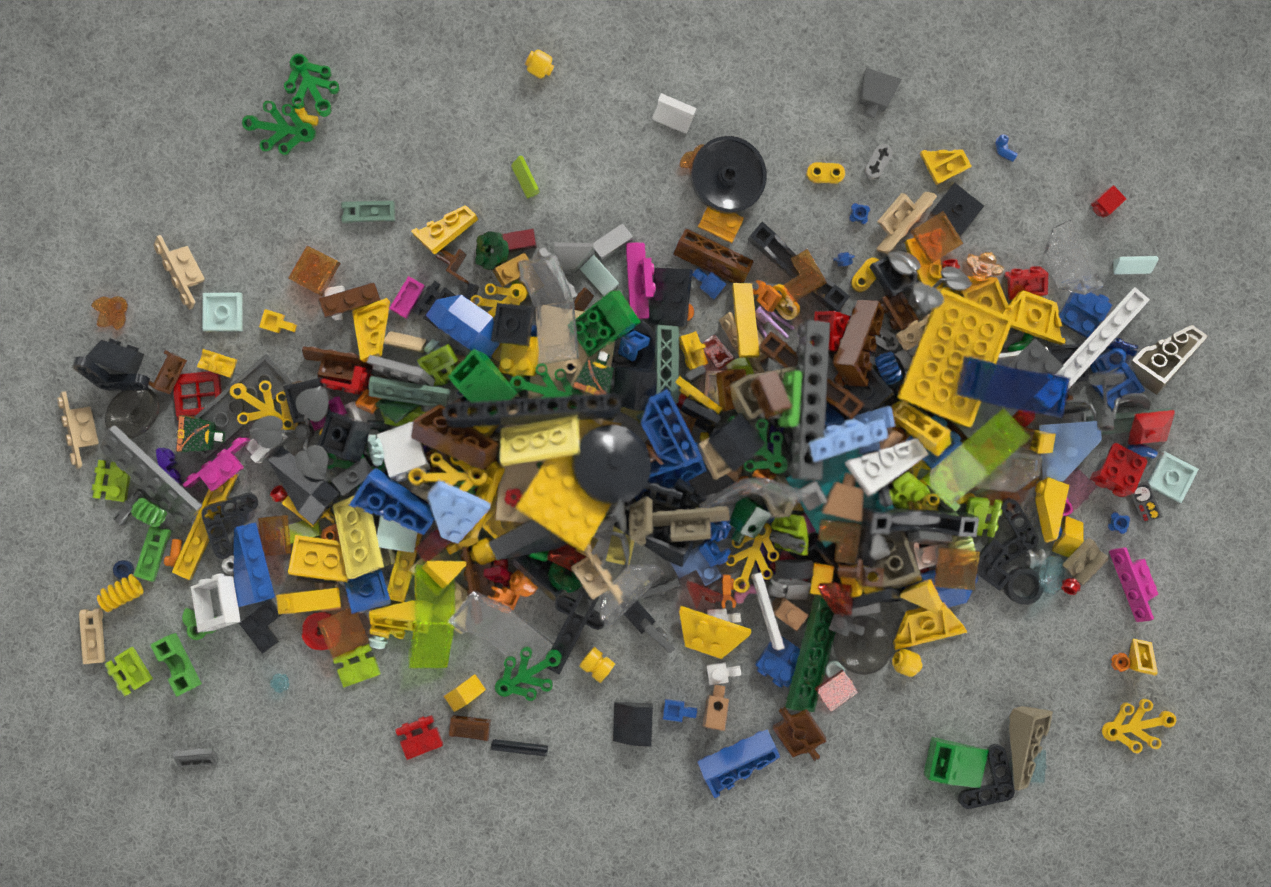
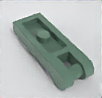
[341,201,395,223]

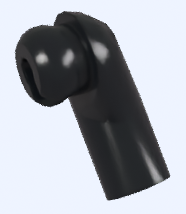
[367,420,391,434]

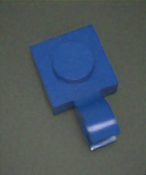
[692,268,727,299]
[663,699,697,722]

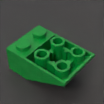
[568,290,641,357]
[448,349,517,415]
[923,737,989,788]

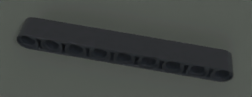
[443,393,621,428]

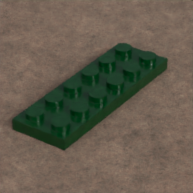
[785,594,842,712]

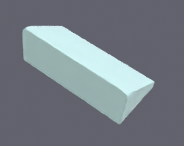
[580,255,619,296]
[1113,256,1158,274]

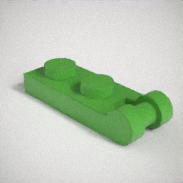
[778,371,802,428]
[134,526,172,582]

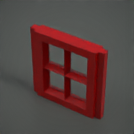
[173,371,222,421]

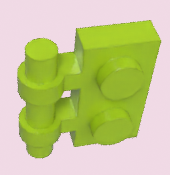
[417,344,458,387]
[91,460,130,502]
[889,472,930,509]
[965,497,1003,537]
[333,644,381,688]
[104,647,153,697]

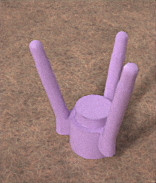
[755,305,794,339]

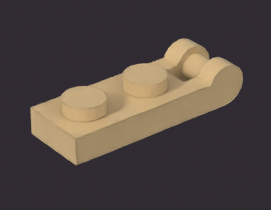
[79,608,105,664]

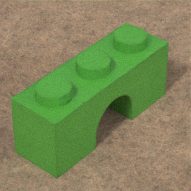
[150,633,202,697]

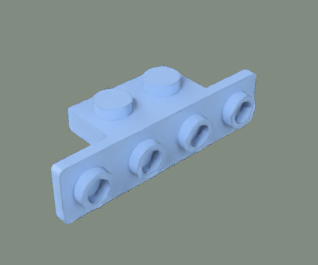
[809,419,888,461]

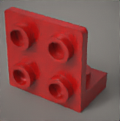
[812,311,851,352]

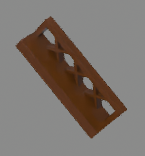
[673,228,754,283]

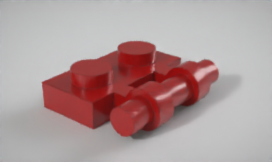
[395,715,444,760]

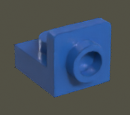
[618,330,650,361]
[698,539,731,567]

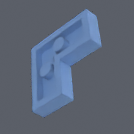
[854,407,895,455]
[670,544,722,586]

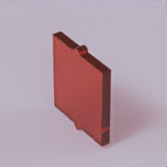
[815,669,858,712]

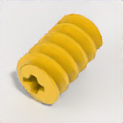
[97,574,143,612]

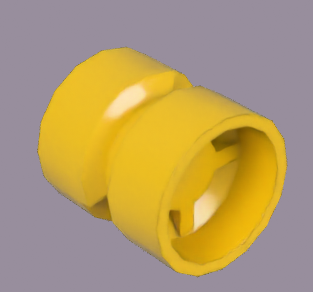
[579,646,615,683]

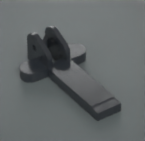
[547,587,606,675]

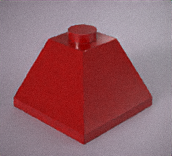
[1128,410,1175,445]

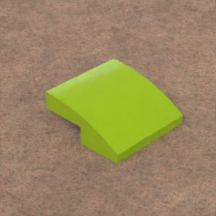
[771,514,808,555]

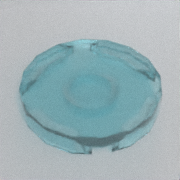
[1039,555,1065,594]

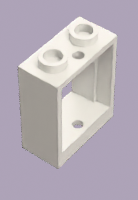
[191,574,240,632]

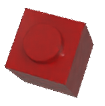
[1090,185,1127,218]

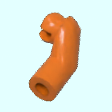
[164,539,182,567]

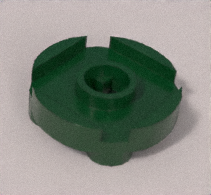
[475,231,509,270]
[548,554,582,593]

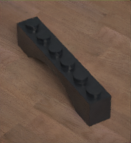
[748,222,850,312]
[860,507,979,537]

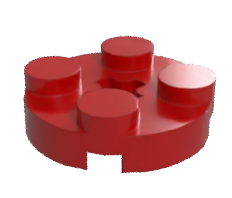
[302,612,342,650]

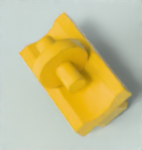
[679,331,708,370]
[197,349,237,378]

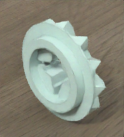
[367,435,384,466]

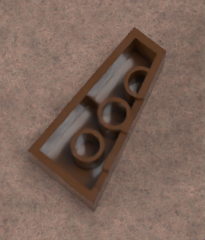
[833,300,885,387]
[411,404,499,470]

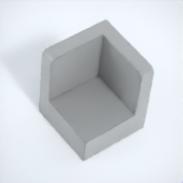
[797,481,827,511]

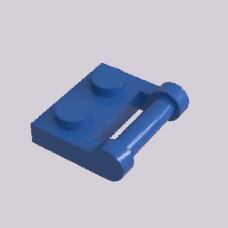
[1092,362,1145,412]

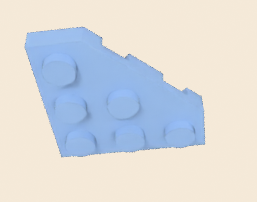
[1039,421,1102,481]
[428,481,490,544]

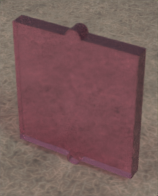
[1060,467,1097,509]

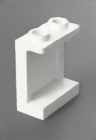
[377,422,431,482]

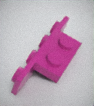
[626,243,656,319]
[182,437,251,491]
[1109,547,1159,622]

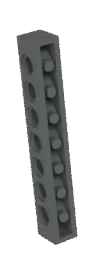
[790,320,830,481]

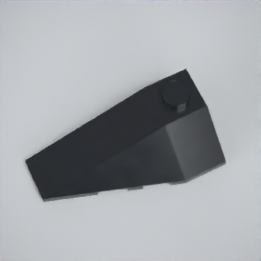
[268,446,340,525]
[614,510,695,567]
[488,519,568,560]
[790,533,864,600]

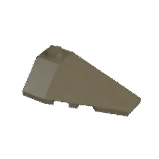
[1131,325,1208,395]
[730,366,812,420]
[876,504,922,588]
[1009,706,1053,791]

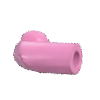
[734,584,756,604]

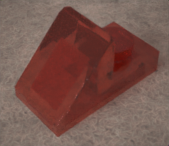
[701,334,735,370]
[414,529,452,562]
[547,543,587,572]
[685,580,723,609]
[817,582,852,615]

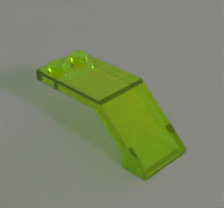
[923,408,1031,507]
[408,565,455,668]

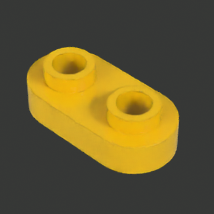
[806,162,845,184]
[851,258,879,292]
[773,284,800,320]

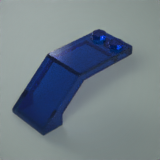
[956,356,1071,417]

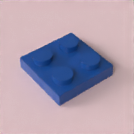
[343,569,391,613]

